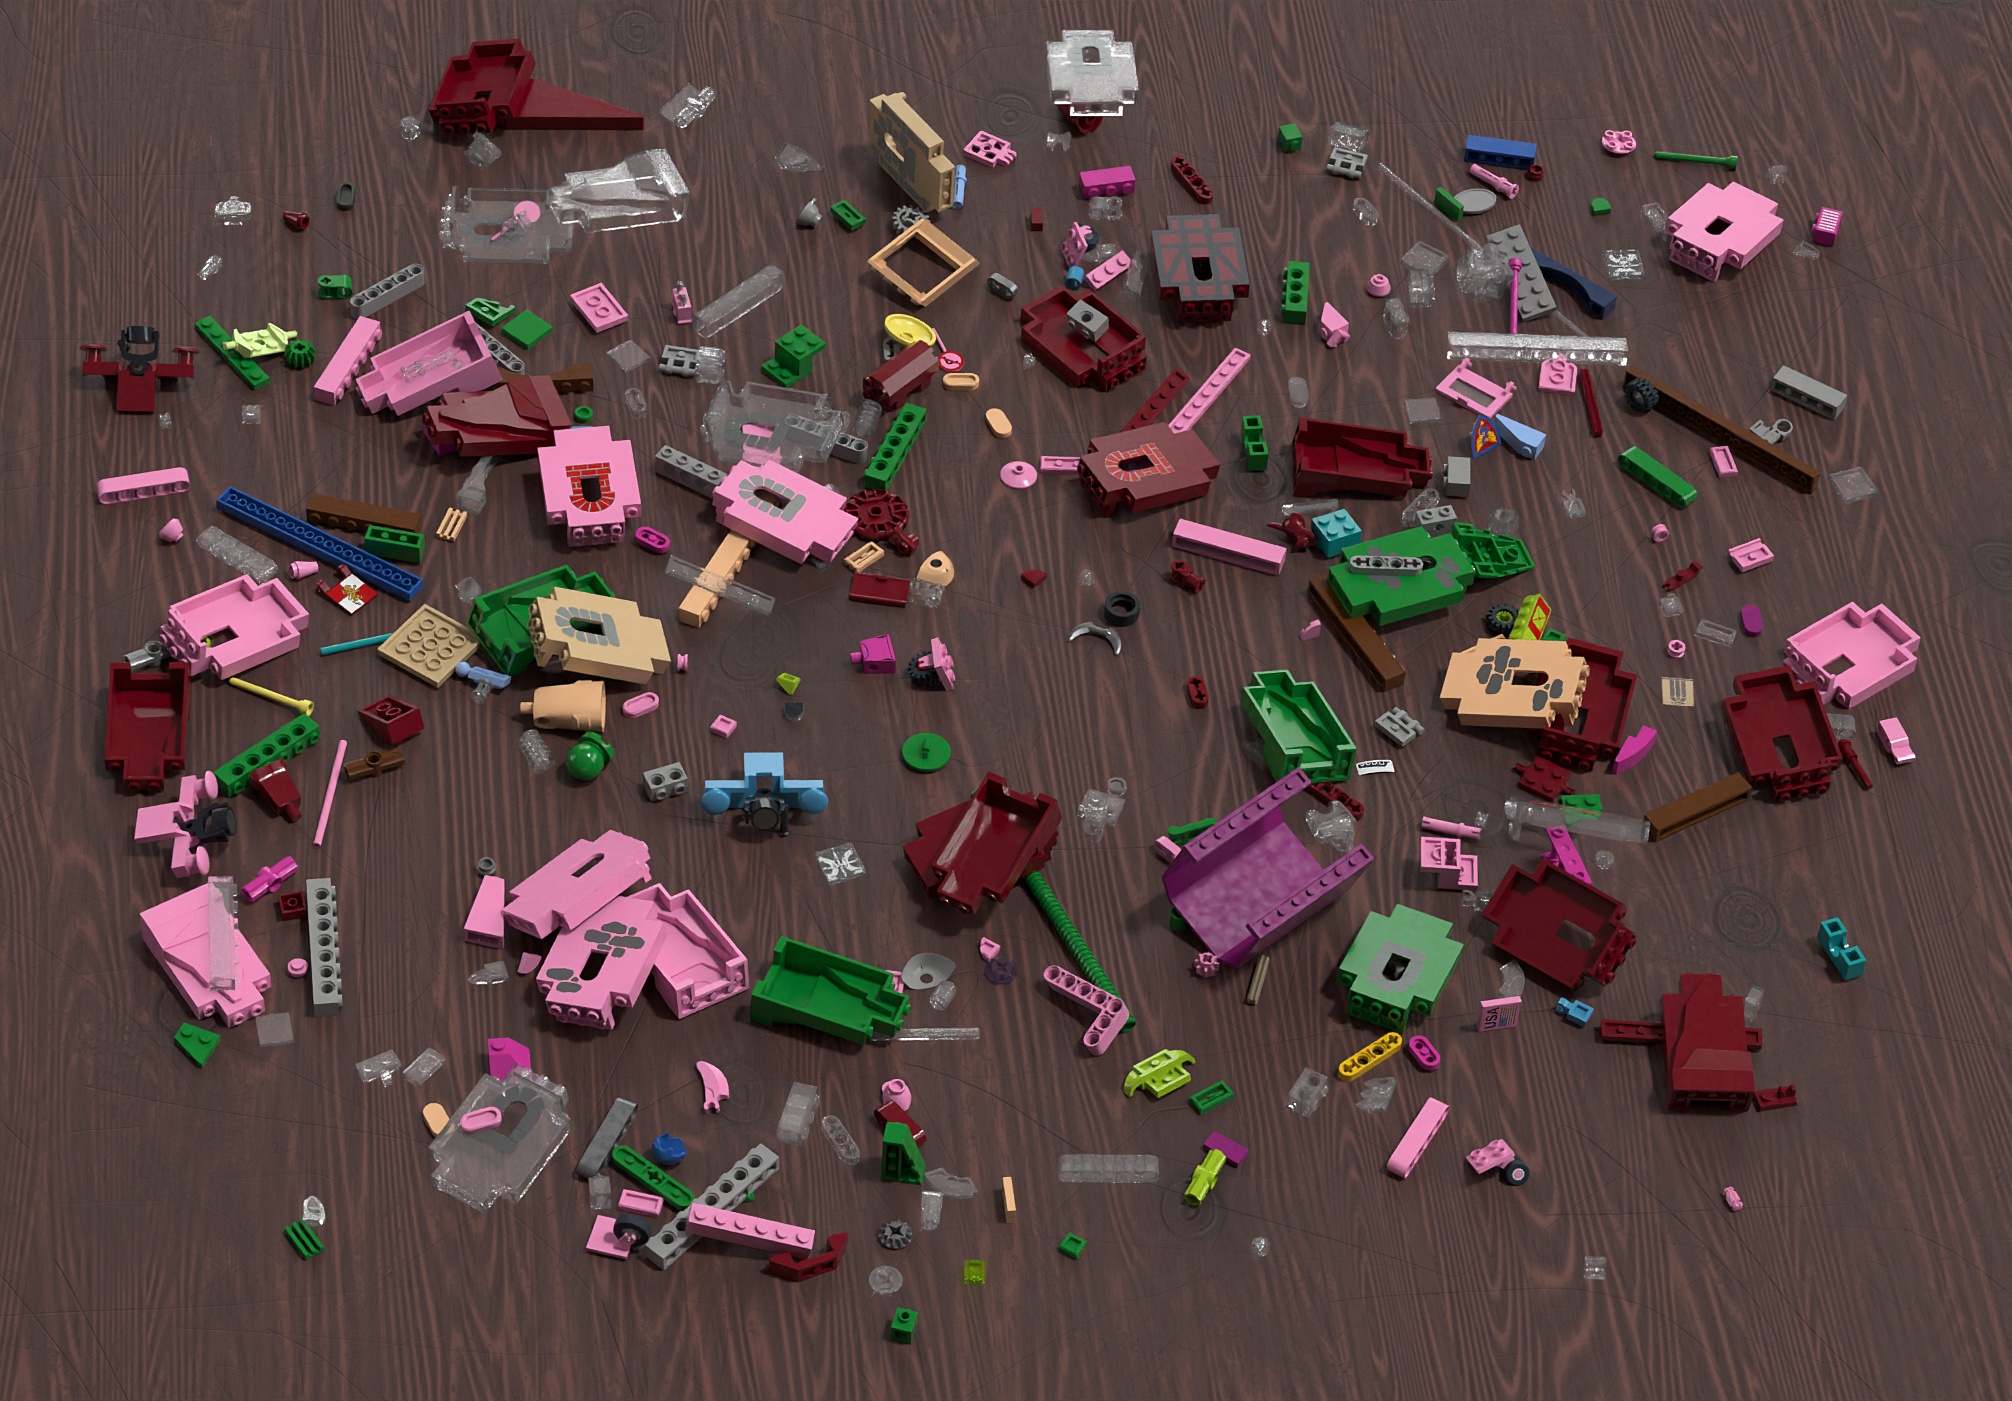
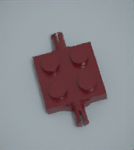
[1514,756,1576,803]

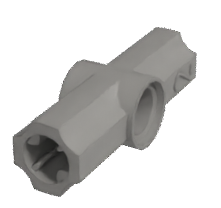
[123,641,171,671]

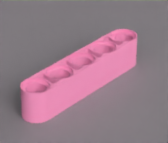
[96,467,190,504]
[1386,1097,1449,1178]

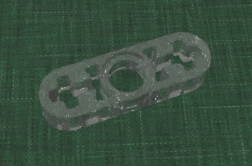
[1401,488,1439,527]
[821,1115,860,1165]

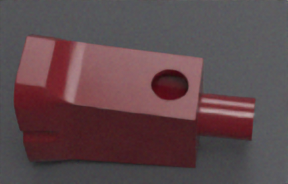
[249,759,302,822]

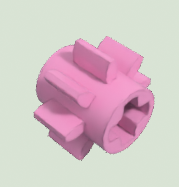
[1194,952,1219,977]

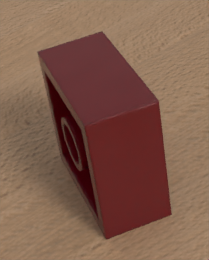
[278,891,308,921]

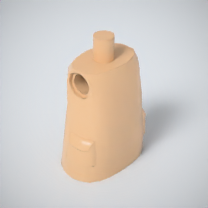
[520,680,606,732]

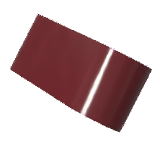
[874,1100,927,1147]

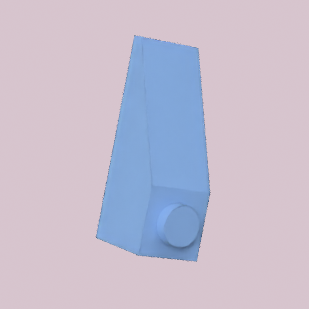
[1494,414,1546,460]

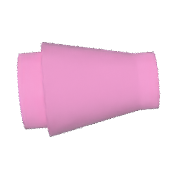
[289,561,318,580]

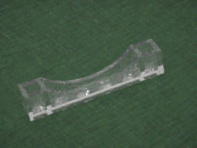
[456,454,515,515]

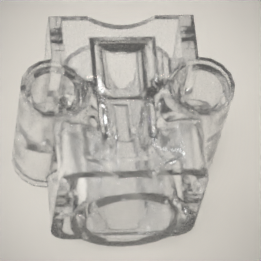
[1454,243,1515,304]

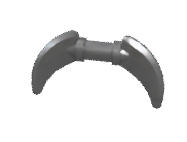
[1068,622,1121,656]

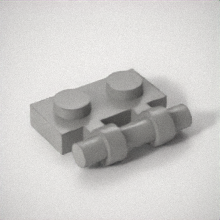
[1326,147,1368,179]
[659,345,701,377]
[1374,707,1425,747]

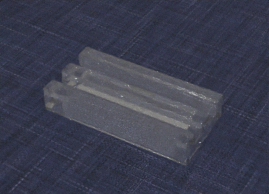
[1695,619,1737,648]

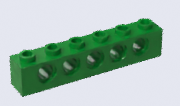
[863,403,927,490]
[213,713,320,798]

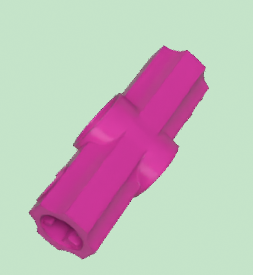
[241,856,298,903]

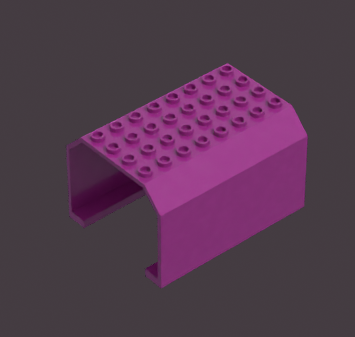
[1162,767,1374,969]

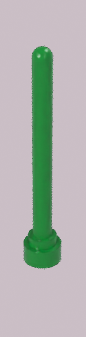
[1654,152,1738,170]

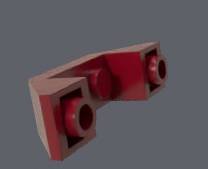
[769,1231,848,1282]

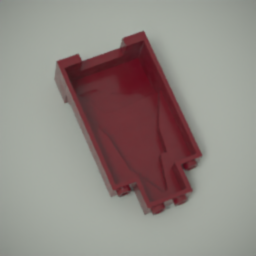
[422,375,572,457]
[1291,417,1433,498]
[104,662,192,791]
[931,771,1062,915]
[1660,972,1755,1111]

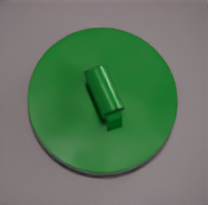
[902,733,951,772]

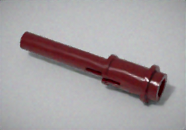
[1838,739,1873,790]

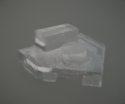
[215,196,252,225]

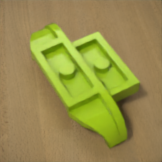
[1124,1049,1195,1098]

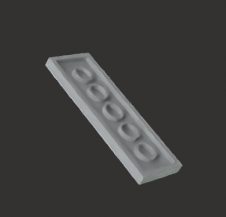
[1487,224,1557,323]

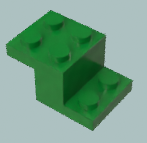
[761,324,826,389]

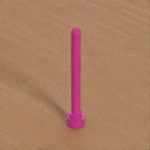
[1508,258,1522,338]

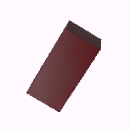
[1030,208,1043,231]

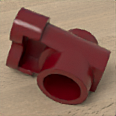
[888,526,919,556]

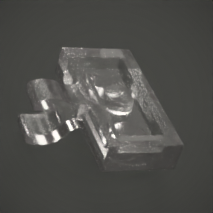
[355,1050,402,1087]

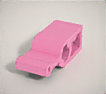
[1876,717,1916,764]

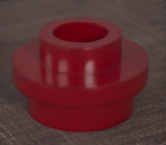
[1527,164,1545,180]

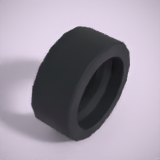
[1104,591,1140,626]

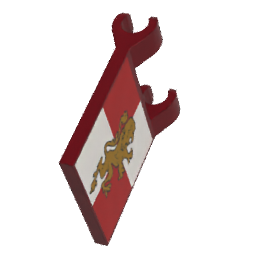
[316,564,379,616]

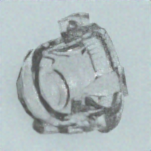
[465,131,502,169]

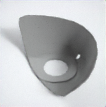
[902,953,956,990]

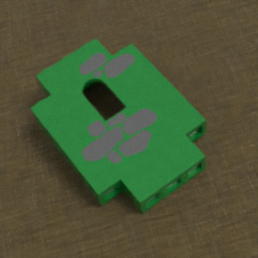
[1327,526,1476,626]

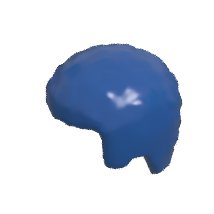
[652,1133,687,1166]

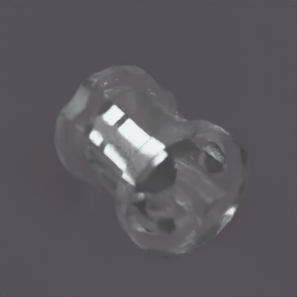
[470,678,494,704]

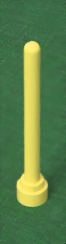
[229,677,314,716]

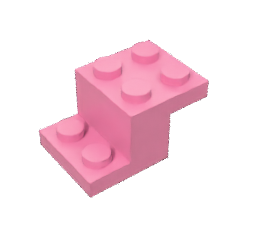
[1420,837,1478,891]

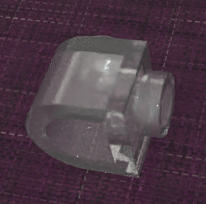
[400,116,422,141]
[455,577,482,604]

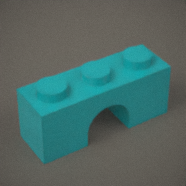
[1817,917,1866,981]

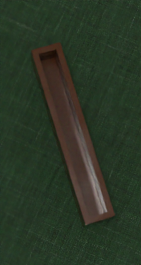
[306,493,422,534]
[1642,772,1752,842]

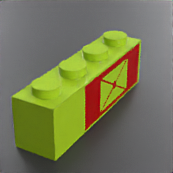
[1509,593,1551,640]

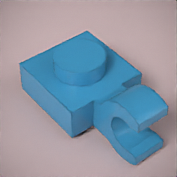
[1555,998,1594,1027]

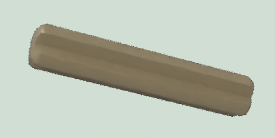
[1247,955,1269,1005]

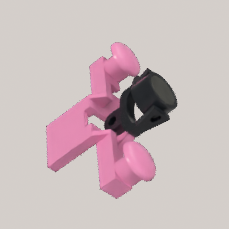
[134,771,237,878]

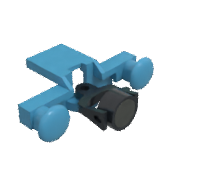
[701,753,828,836]

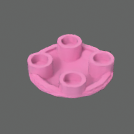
[1602,130,1636,154]

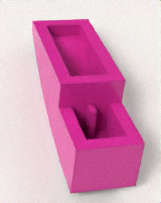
[1612,726,1657,775]

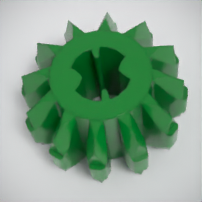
[284,339,316,369]

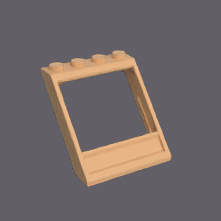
[868,218,980,307]

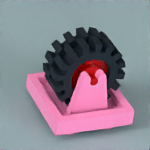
[907,638,955,691]

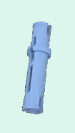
[953,165,967,210]

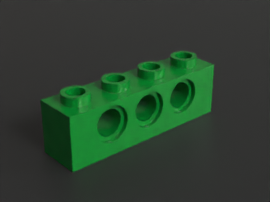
[1281,261,1310,325]

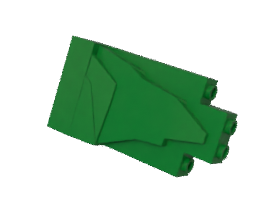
[465,565,616,676]
[1240,670,1357,783]
[750,936,911,1045]

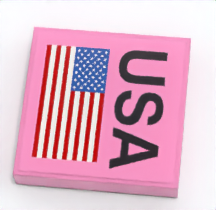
[1476,996,1522,1032]

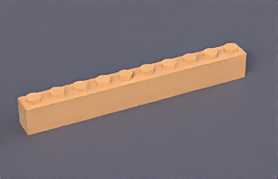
[679,489,782,628]

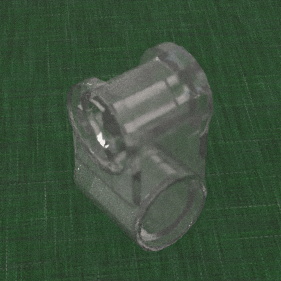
[1089,196,1122,220]
[500,210,535,241]
[908,579,946,608]
[1083,804,1108,843]

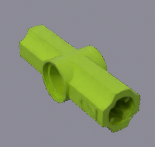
[1184,1149,1226,1206]

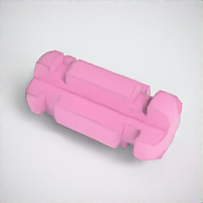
[1723,1187,1743,1211]

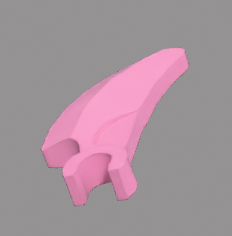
[697,1061,729,1114]

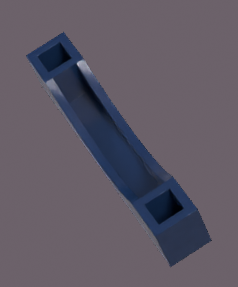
[1530,247,1617,320]

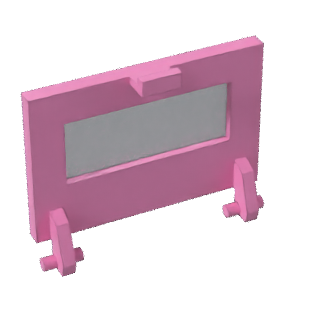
[1435,358,1517,419]

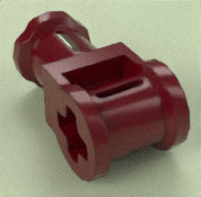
[1169,559,1206,593]

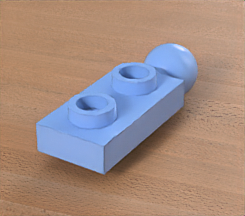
[455,662,511,689]

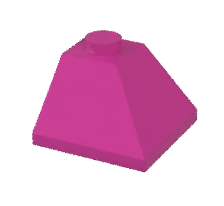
[488,1038,532,1086]

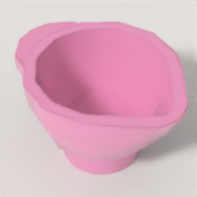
[882,1079,911,1111]

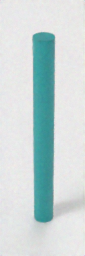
[320,633,393,656]

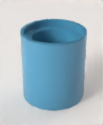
[1065,266,1084,290]

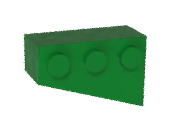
[881,1122,926,1185]

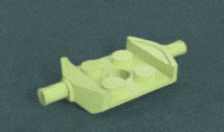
[223,323,297,358]

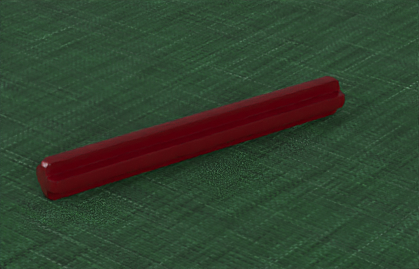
[1579,368,1603,437]

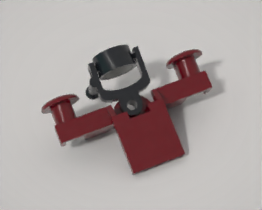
[80,326,199,413]

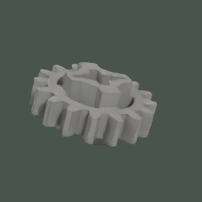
[891,205,930,239]

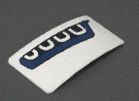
[1356,760,1394,775]

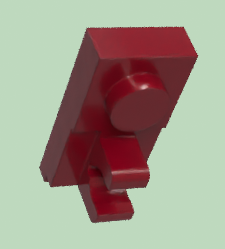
[1753,1084,1798,1112]

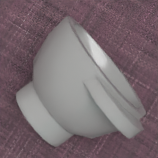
[795,198,822,227]

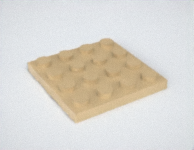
[377,604,482,688]

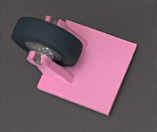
[1061,222,1099,268]
[586,1214,651,1259]

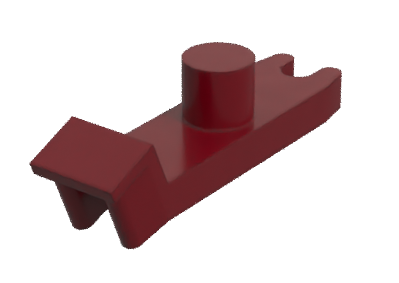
[1662,561,1704,592]

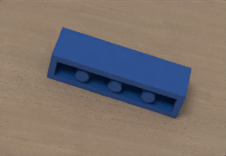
[1464,135,1536,170]

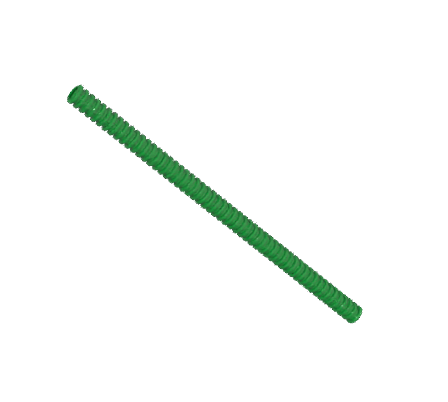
[970,788,1137,1032]

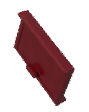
[849,572,910,608]

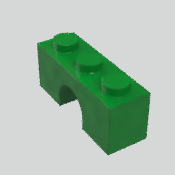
[1241,415,1269,471]

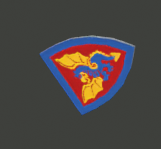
[1469,414,1501,459]

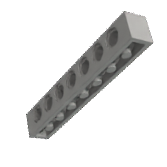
[306,878,343,1017]
[645,1144,779,1270]

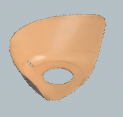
[915,551,954,589]

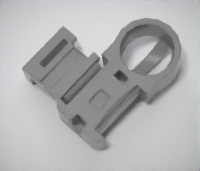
[1749,419,1793,445]

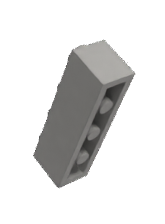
[1771,365,1847,420]

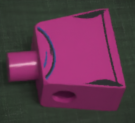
[850,634,896,674]

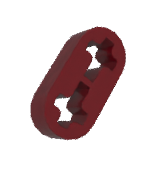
[1186,676,1209,709]

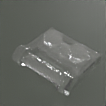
[1077,788,1125,827]

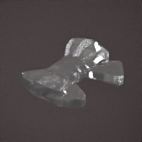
[1047,132,1071,151]

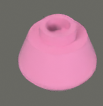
[1366,274,1391,297]
[159,518,183,543]

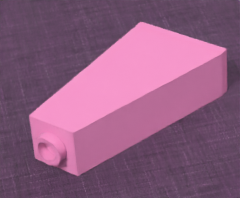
[464,875,505,949]

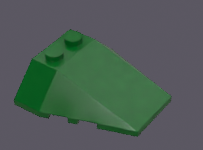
[1451,522,1535,578]

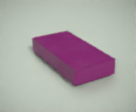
[1203,1131,1249,1168]

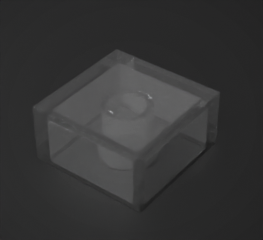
[1744,985,1765,1022]

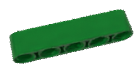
[1618,446,1698,508]

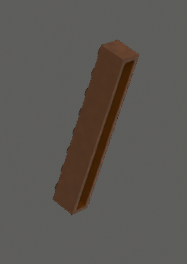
[1308,572,1406,692]

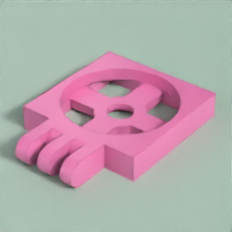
[963,131,1017,168]

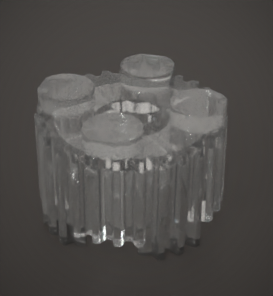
[695,346,727,385]

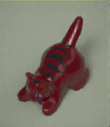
[1266,512,1316,551]

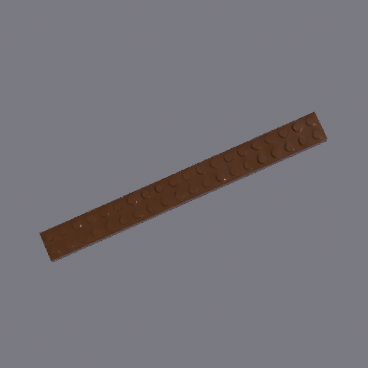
[1623,365,1821,494]

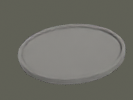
[1454,189,1496,214]

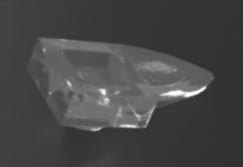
[1082,243,1117,262]
[467,960,508,985]
[302,1196,326,1226]

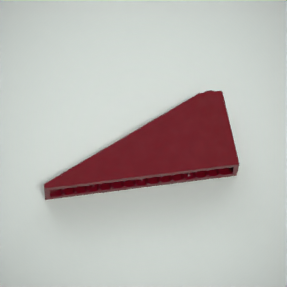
[495,78,644,130]

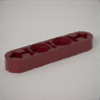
[1171,156,1214,205]
[1305,781,1364,821]

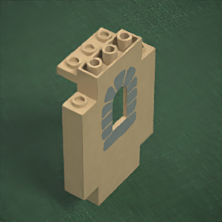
[528,587,671,684]

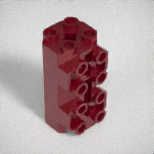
[863,340,939,412]

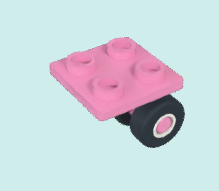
[1466,1139,1530,1185]

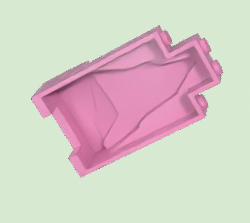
[356,311,503,416]
[140,881,271,1028]
[628,883,750,1019]

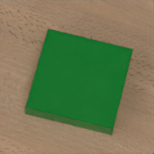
[502,309,553,350]

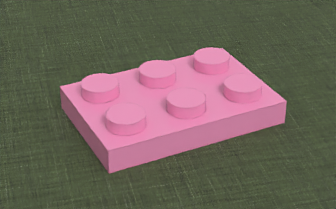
[570,283,628,333]

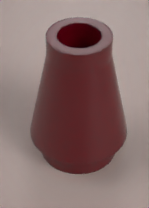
[283,211,310,230]

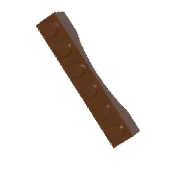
[483,363,594,393]

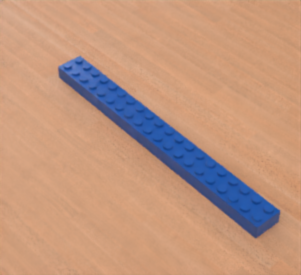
[216,486,423,602]

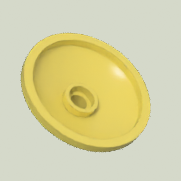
[884,314,936,347]

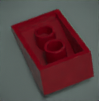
[357,695,425,744]

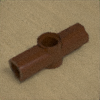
[343,748,405,780]

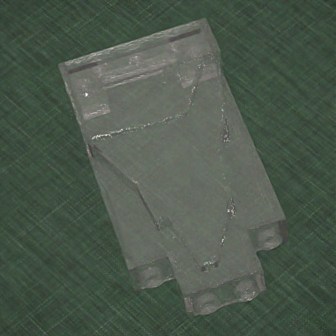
[547,148,690,233]

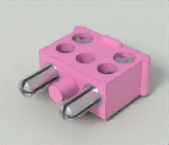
[672,281,692,324]

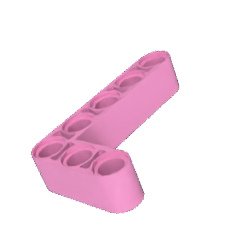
[1044,965,1129,1056]

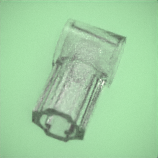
[921,1190,943,1231]

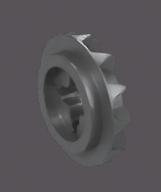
[879,1219,912,1249]

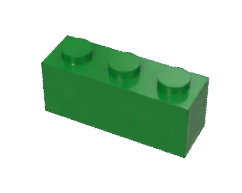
[364,525,425,564]

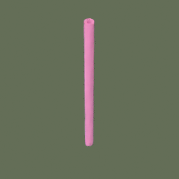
[313,740,347,848]

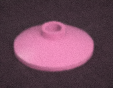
[1000,461,1037,489]

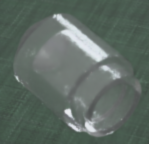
[930,981,957,1011]

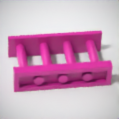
[1540,825,1592,885]

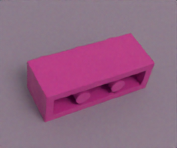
[1079,166,1136,199]

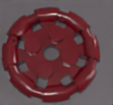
[843,489,910,541]

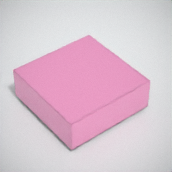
[710,715,737,739]

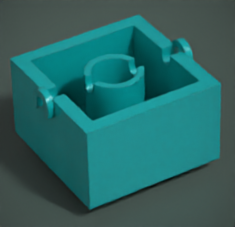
[1311,509,1362,558]

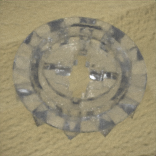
[869,1266,903,1296]

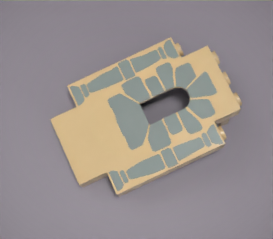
[868,92,955,213]

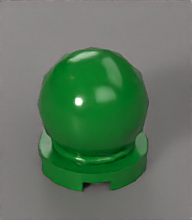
[566,731,615,781]

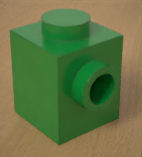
[890,1307,918,1345]

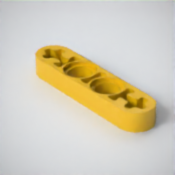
[1338,1032,1402,1082]

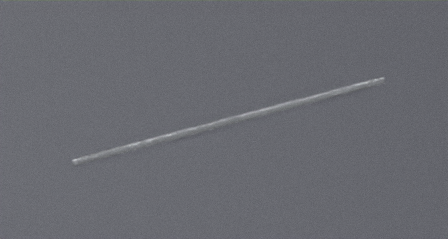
[1377,163,1595,346]

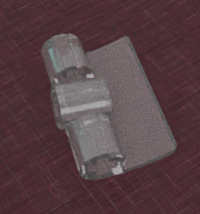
[660,84,716,128]

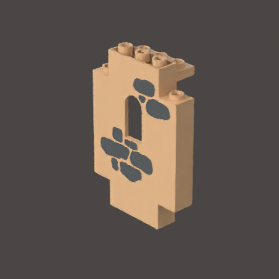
[1440,638,1590,729]

